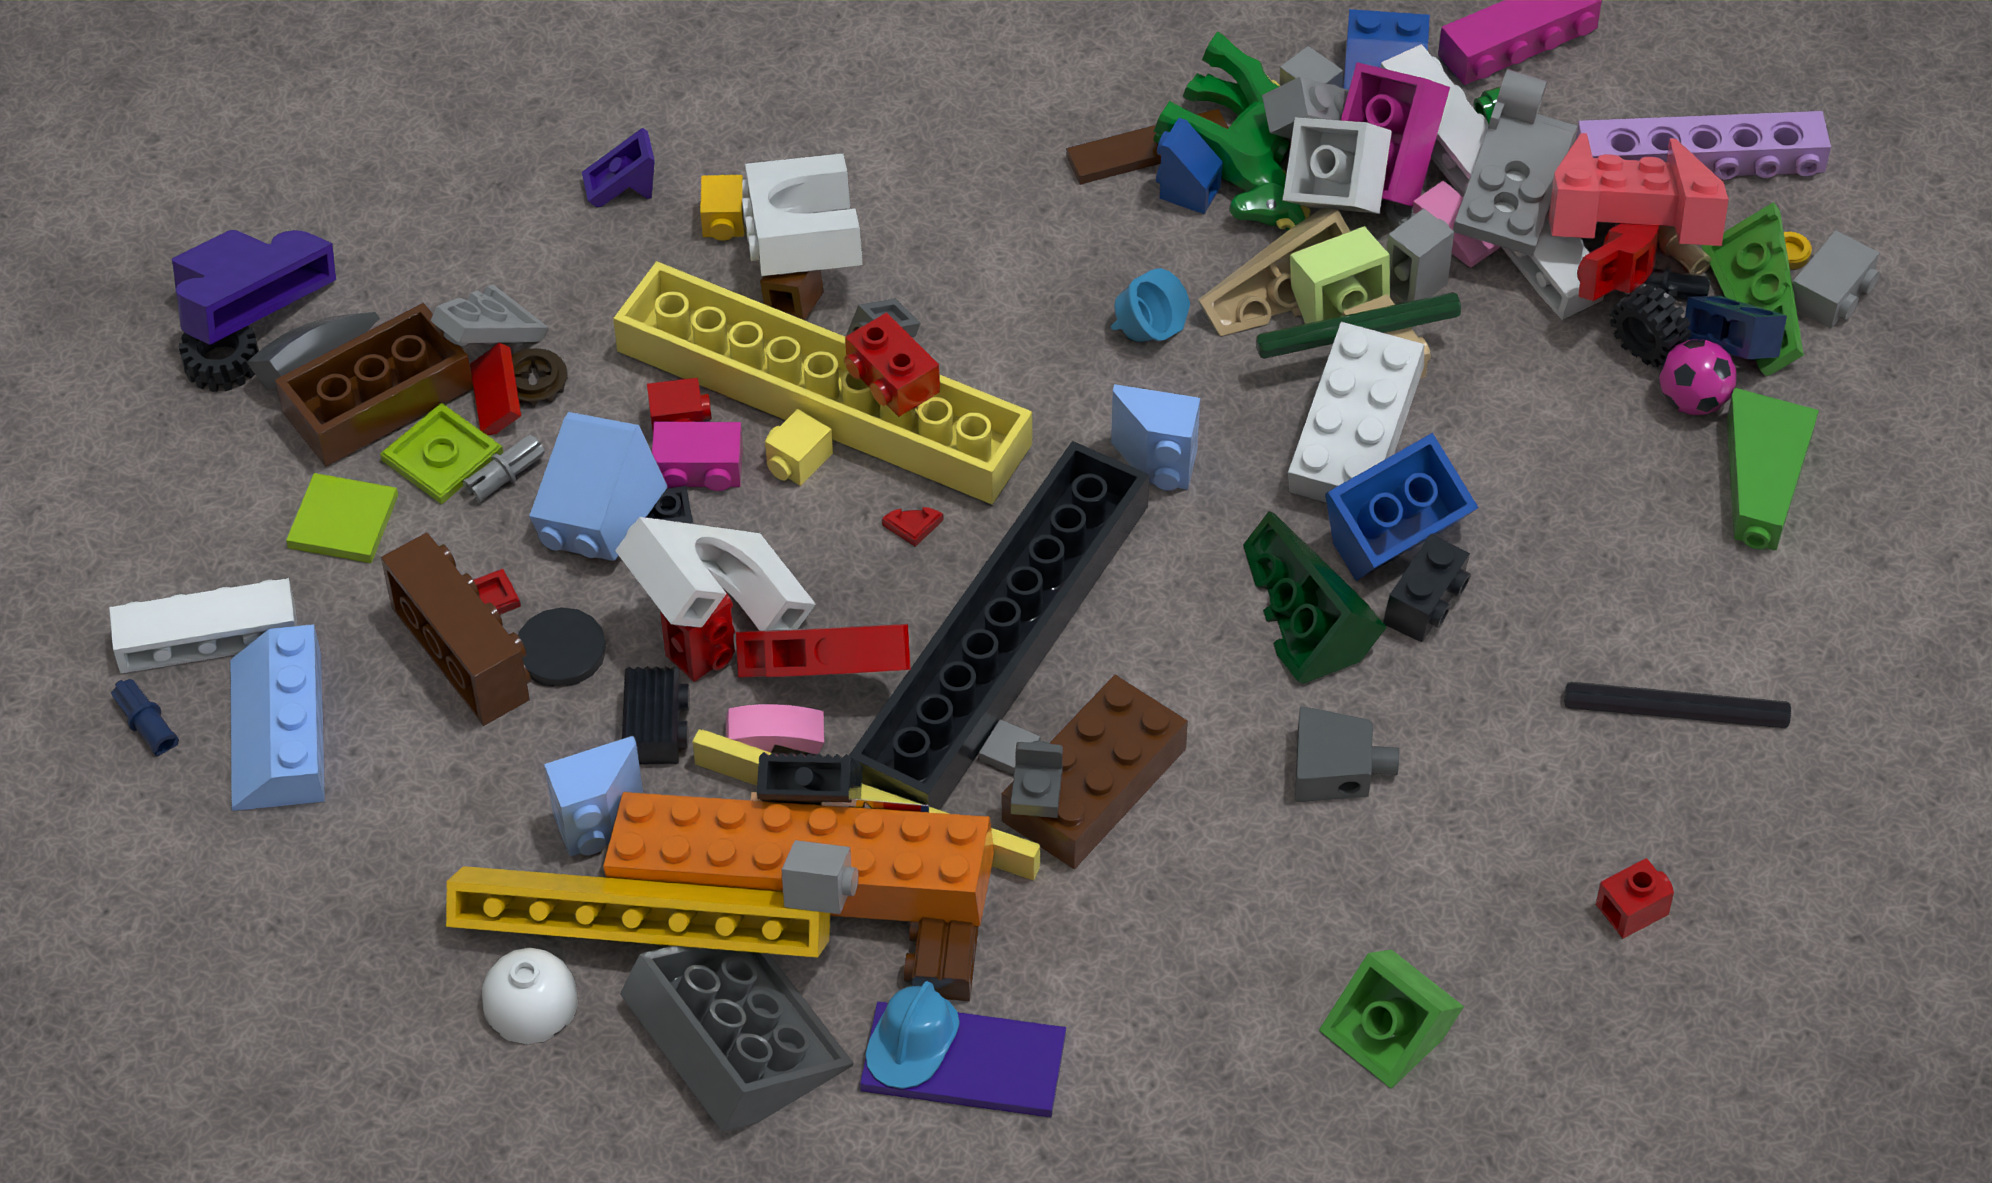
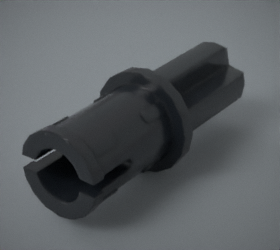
[1643,266,1710,299]

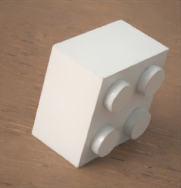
[1283,117,1392,214]

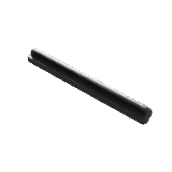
[1564,681,1791,728]

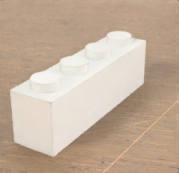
[109,578,298,674]

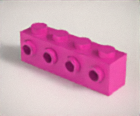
[1438,0,1602,85]

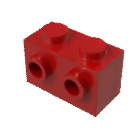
[844,312,940,417]
[660,589,735,682]

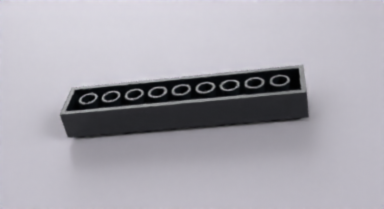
[849,441,1149,810]

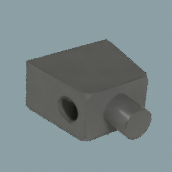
[1295,707,1399,802]

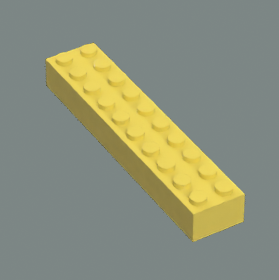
[613,261,1032,505]

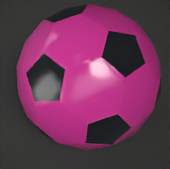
[1659,339,1736,415]

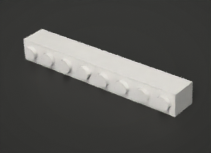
[1380,44,1604,320]

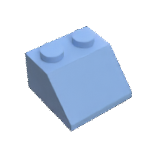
[1111,384,1200,491]
[544,736,643,857]

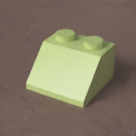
[1290,226,1390,324]

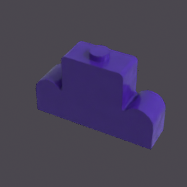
[172,230,336,345]

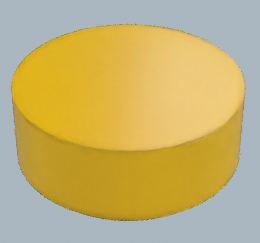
[1784,232,1812,270]

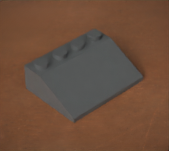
[620,946,854,1132]

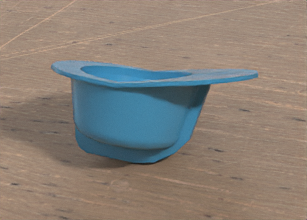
[1110,268,1190,342]
[866,981,959,1089]

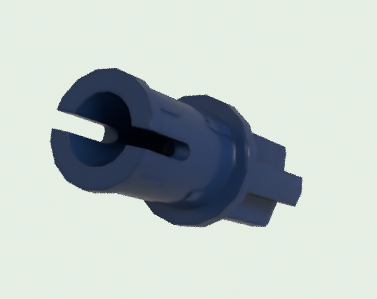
[111,679,179,756]

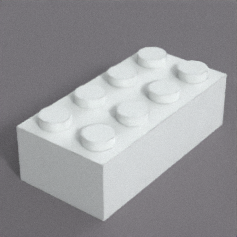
[1288,322,1424,502]

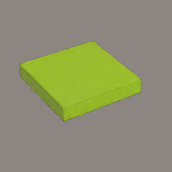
[380,403,503,504]
[286,473,398,563]

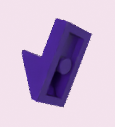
[582,128,655,207]

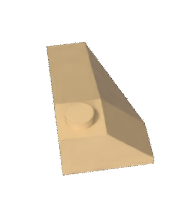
[1197,208,1350,336]

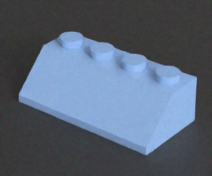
[230,624,325,811]

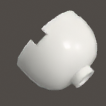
[482,948,578,1044]

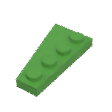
[1701,202,1804,376]

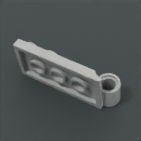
[1453,69,1577,256]

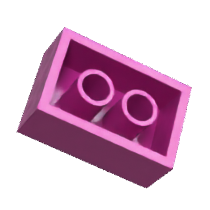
[1341,62,1450,207]

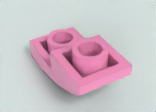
[1413,181,1500,268]
[726,704,824,755]

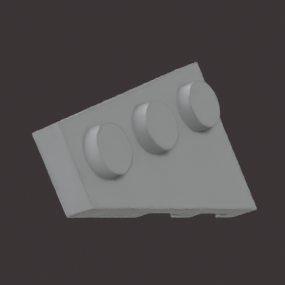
[431,284,549,346]

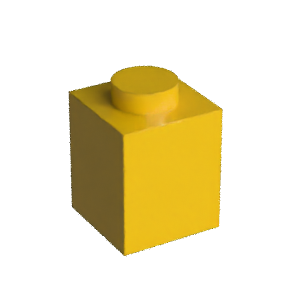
[700,175,744,241]

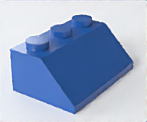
[1325,432,1479,581]

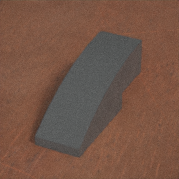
[246,312,380,389]

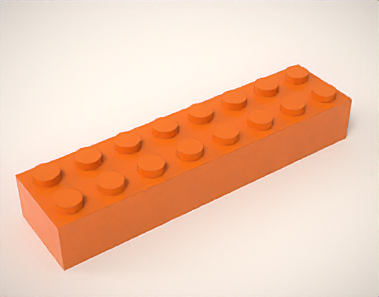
[603,792,994,926]

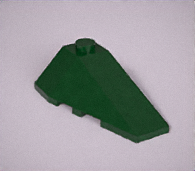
[1243,511,1387,684]

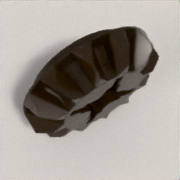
[512,348,568,407]

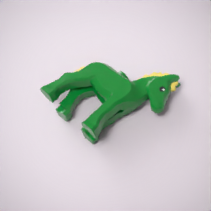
[1153,31,1311,231]

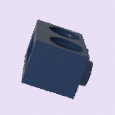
[1684,296,1787,359]

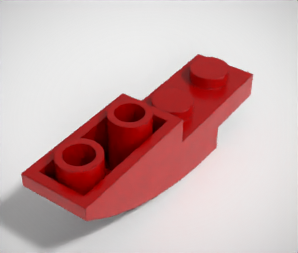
[1577,223,1659,301]
[736,624,911,677]

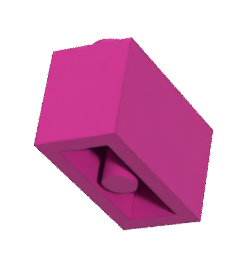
[652,422,743,491]

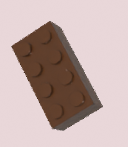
[275,302,473,467]
[381,532,531,726]
[1001,674,1188,870]

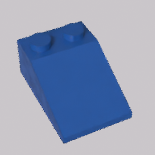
[1343,9,1430,90]

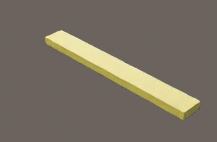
[692,729,1040,881]

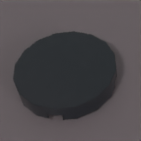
[518,607,606,687]

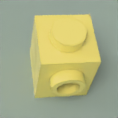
[765,409,833,486]

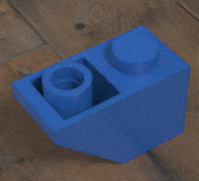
[1156,118,1223,214]

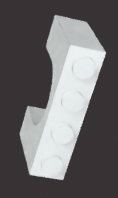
[742,154,863,276]
[615,517,816,631]

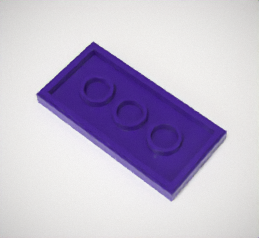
[860,1001,1066,1118]

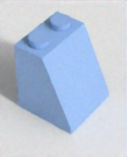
[529,412,668,561]

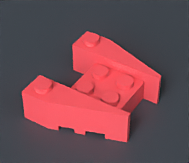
[1549,133,1729,246]

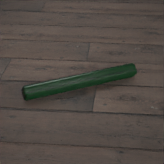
[1256,292,1461,359]

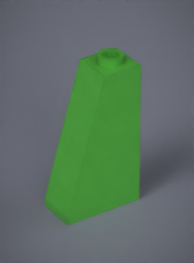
[1727,388,1819,551]

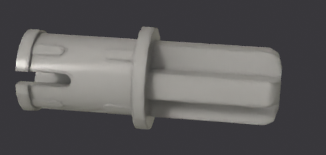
[462,435,545,504]

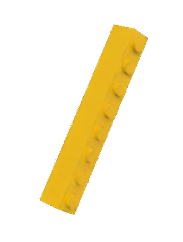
[446,866,830,958]

